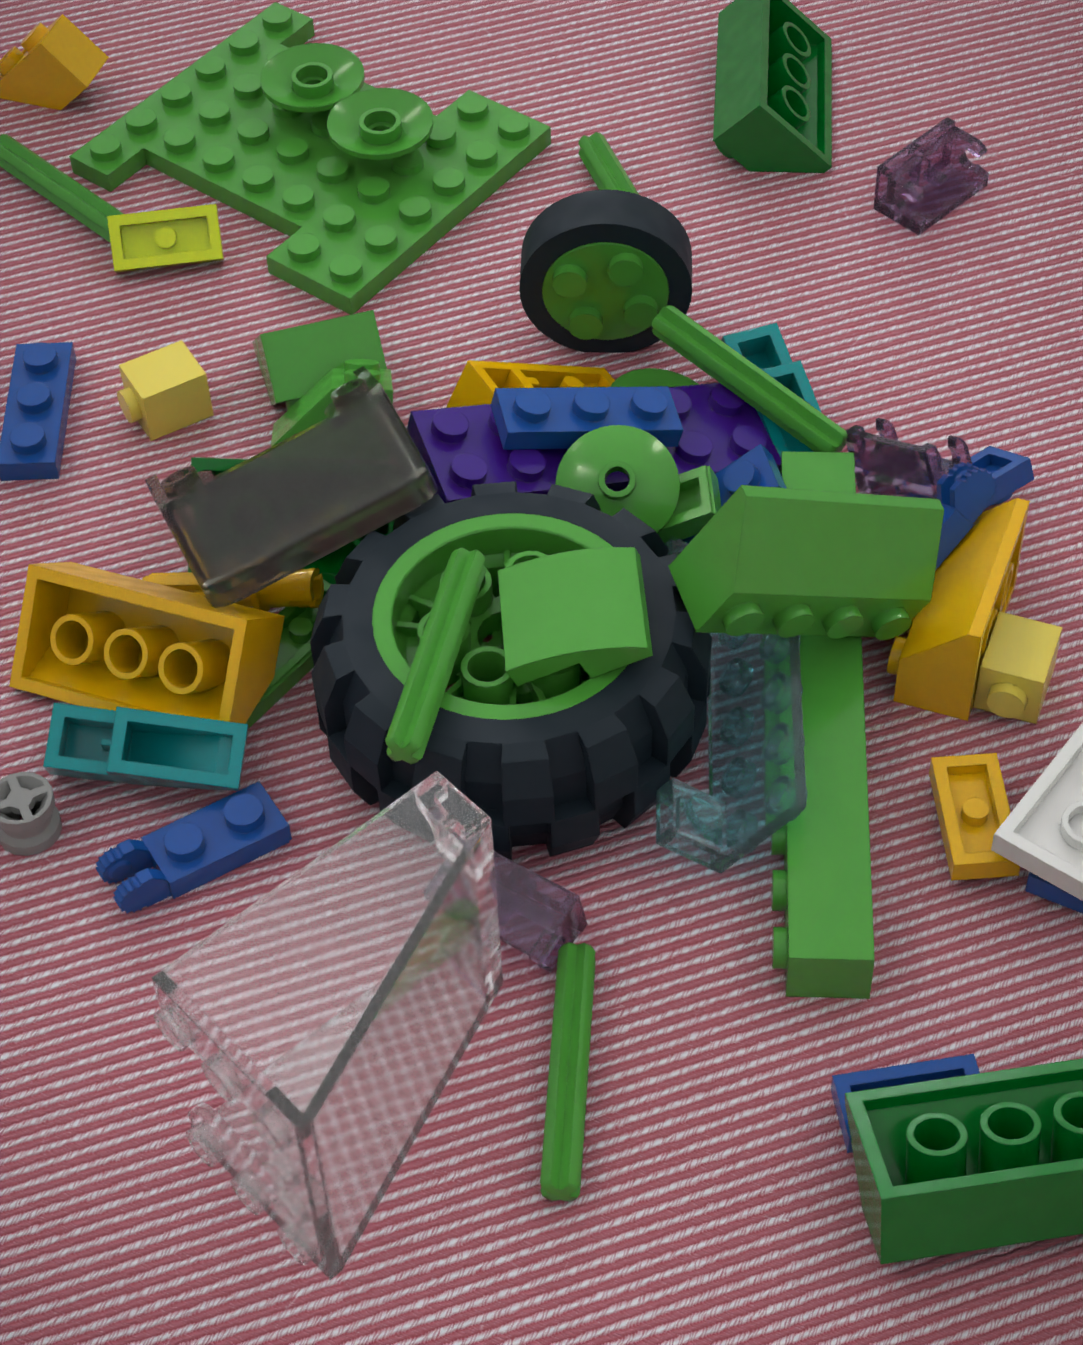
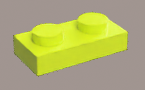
[107,204,224,273]

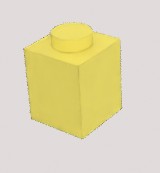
[117,340,214,441]
[974,611,1062,724]

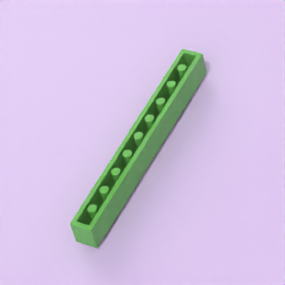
[769,451,875,999]

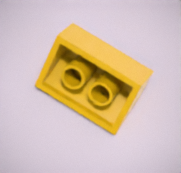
[887,498,1030,721]

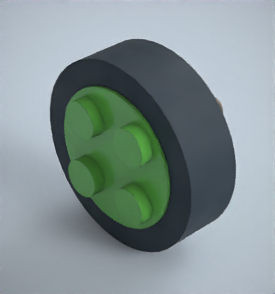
[519,190,692,353]

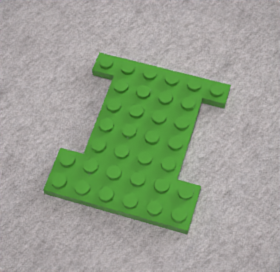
[69,2,551,315]

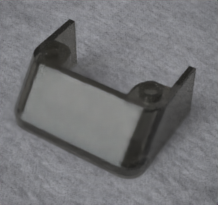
[145,366,438,608]

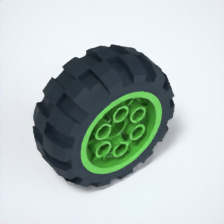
[310,481,712,861]

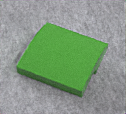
[498,547,653,686]

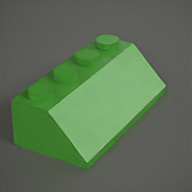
[668,485,944,640]

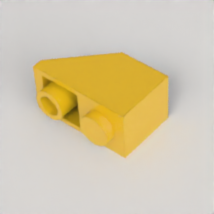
[0,14,109,110]

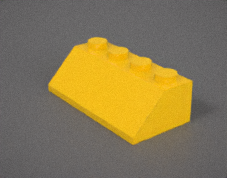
[9,562,285,724]

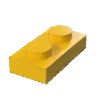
[929,753,1020,881]

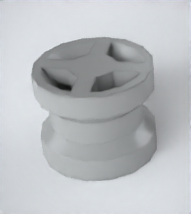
[0,772,62,856]

